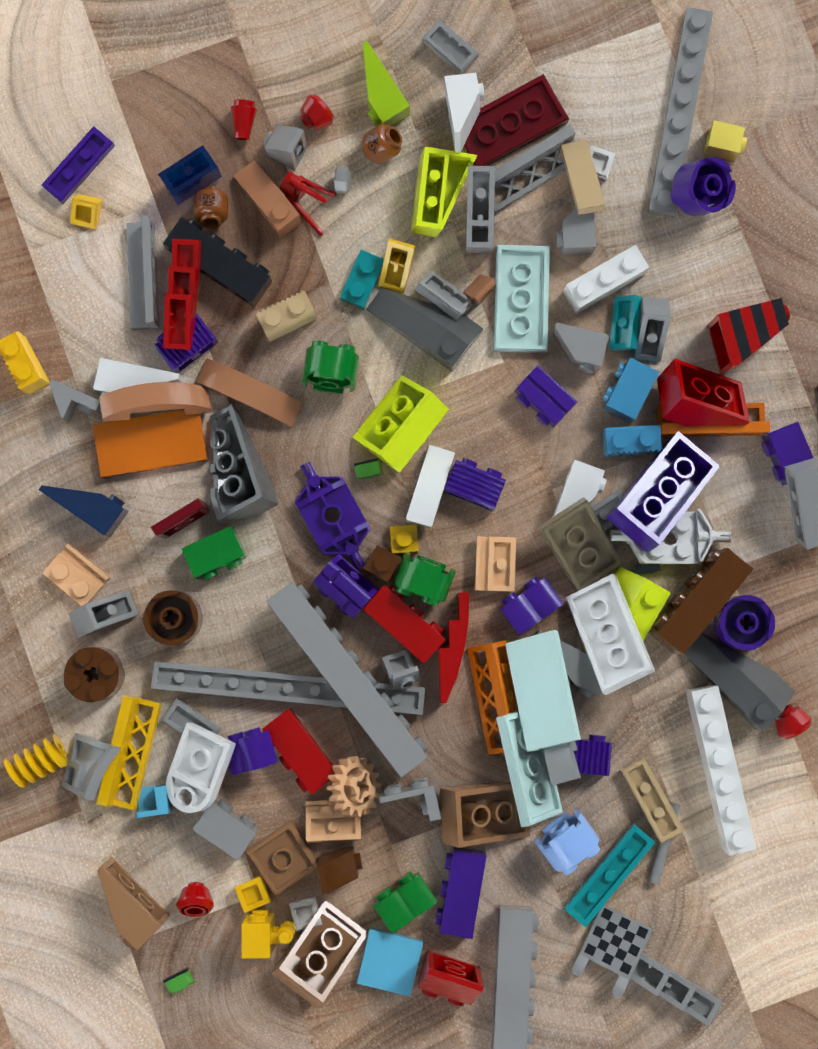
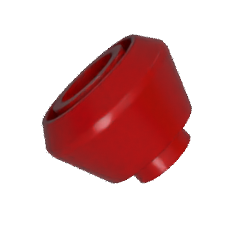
[300,95,334,130]
[775,704,812,739]
[176,882,214,917]

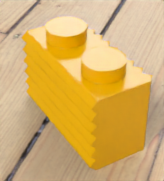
[0,331,50,394]

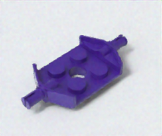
[295,461,371,570]

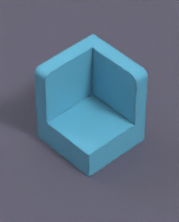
[136,784,173,818]

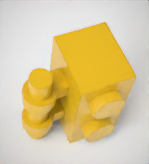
[242,908,296,959]

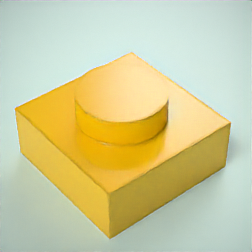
[390,524,419,554]
[234,875,271,913]

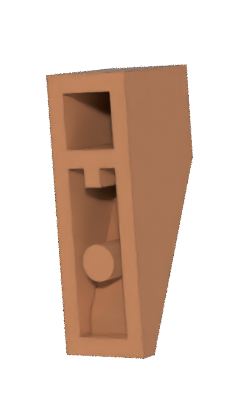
[233,161,302,239]

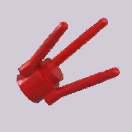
[280,172,336,236]

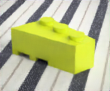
[411,147,477,238]

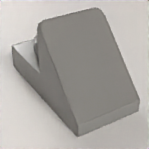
[49,379,102,423]

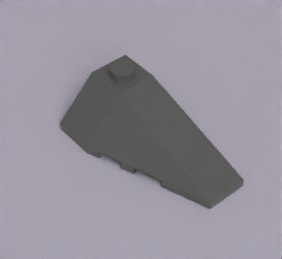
[366,288,483,372]
[210,404,279,522]
[684,633,795,731]

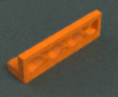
[656,403,770,438]
[467,640,519,755]

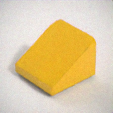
[70,194,103,229]

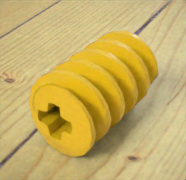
[3,734,68,788]

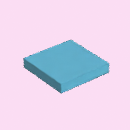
[357,927,423,997]

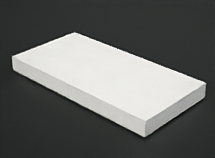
[565,574,655,695]

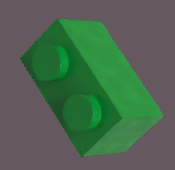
[181,526,247,581]

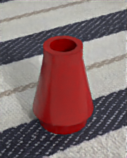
[231,99,257,140]

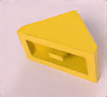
[378,238,415,293]

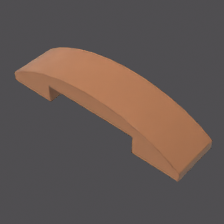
[195,358,303,428]
[99,382,212,422]

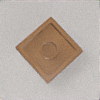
[245,820,318,897]

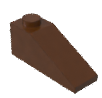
[317,846,363,895]

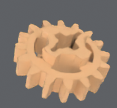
[327,756,381,817]

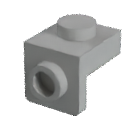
[382,649,419,690]

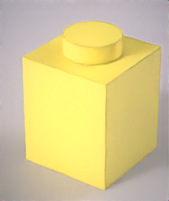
[703,120,747,161]

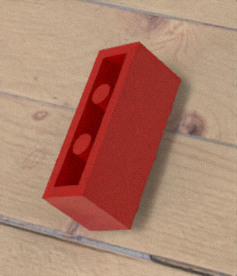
[363,585,446,664]
[262,708,335,795]

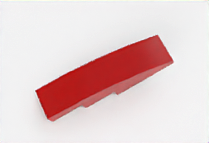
[163,239,201,350]
[438,592,469,703]

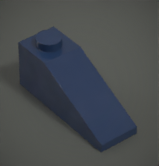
[38,485,129,537]

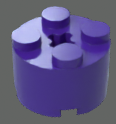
[670,157,736,216]
[713,595,775,650]

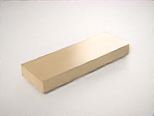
[561,140,605,215]
[620,757,685,843]

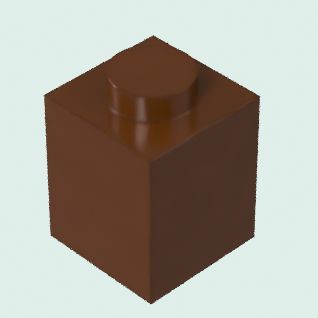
[364,545,401,583]

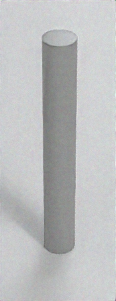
[649,802,681,885]

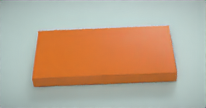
[93,409,208,478]

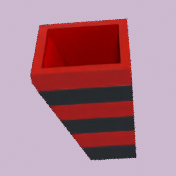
[707,298,790,375]

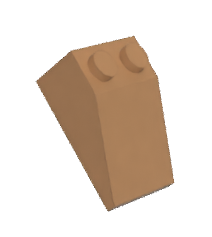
[440,782,530,848]
[97,858,170,951]
[271,900,368,1007]

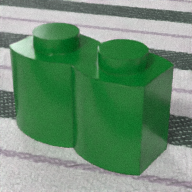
[373,871,438,934]

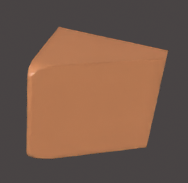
[463,275,496,306]

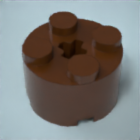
[143,590,203,646]
[64,647,125,703]

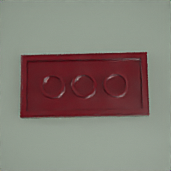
[463,74,569,166]

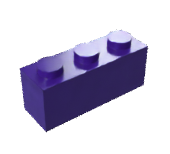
[435,846,487,939]

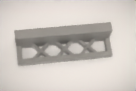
[494,124,576,213]
[126,216,159,330]

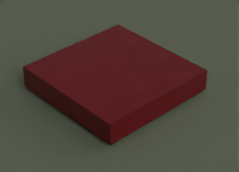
[151,498,210,539]

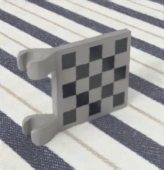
[572,905,653,998]

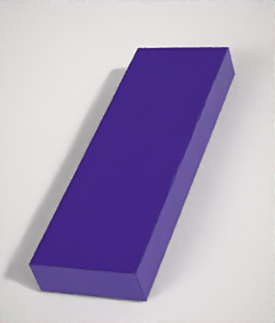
[41,126,115,204]

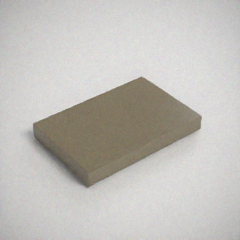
[538,497,623,592]

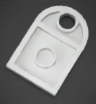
[166,723,236,813]

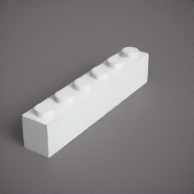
[685,685,756,855]

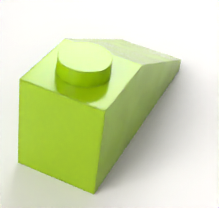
[363,40,410,126]

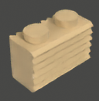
[256,290,317,342]

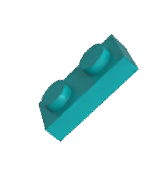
[340,249,384,310]
[609,295,642,351]

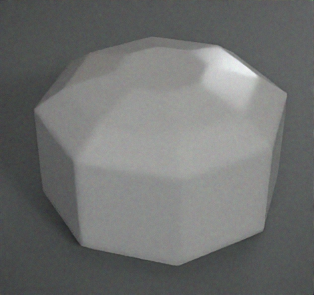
[335,166,351,194]

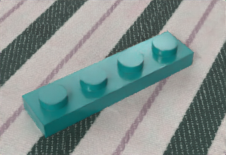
[563,823,655,927]

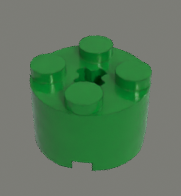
[302,340,359,394]
[394,552,456,606]

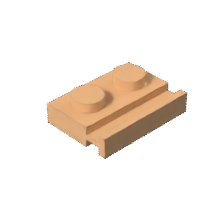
[475,536,516,592]
[42,543,110,606]
[305,800,362,843]

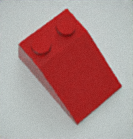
[657,359,750,426]
[418,950,484,1006]

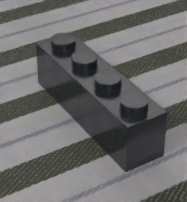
[163,217,272,308]

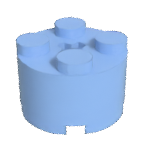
[535,809,600,875]

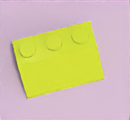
[352,375,449,473]
[579,566,671,641]

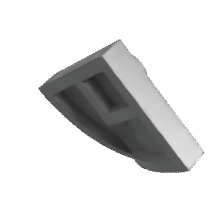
[61,733,120,800]

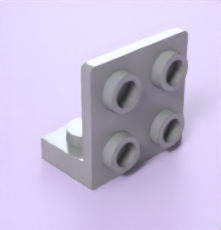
[379,777,441,821]

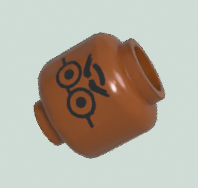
[362,124,402,164]
[193,186,228,228]

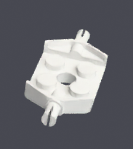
[610,509,731,565]

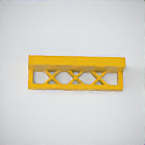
[96,696,162,811]

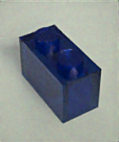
[158,145,222,205]

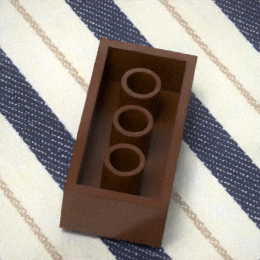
[649,548,753,655]

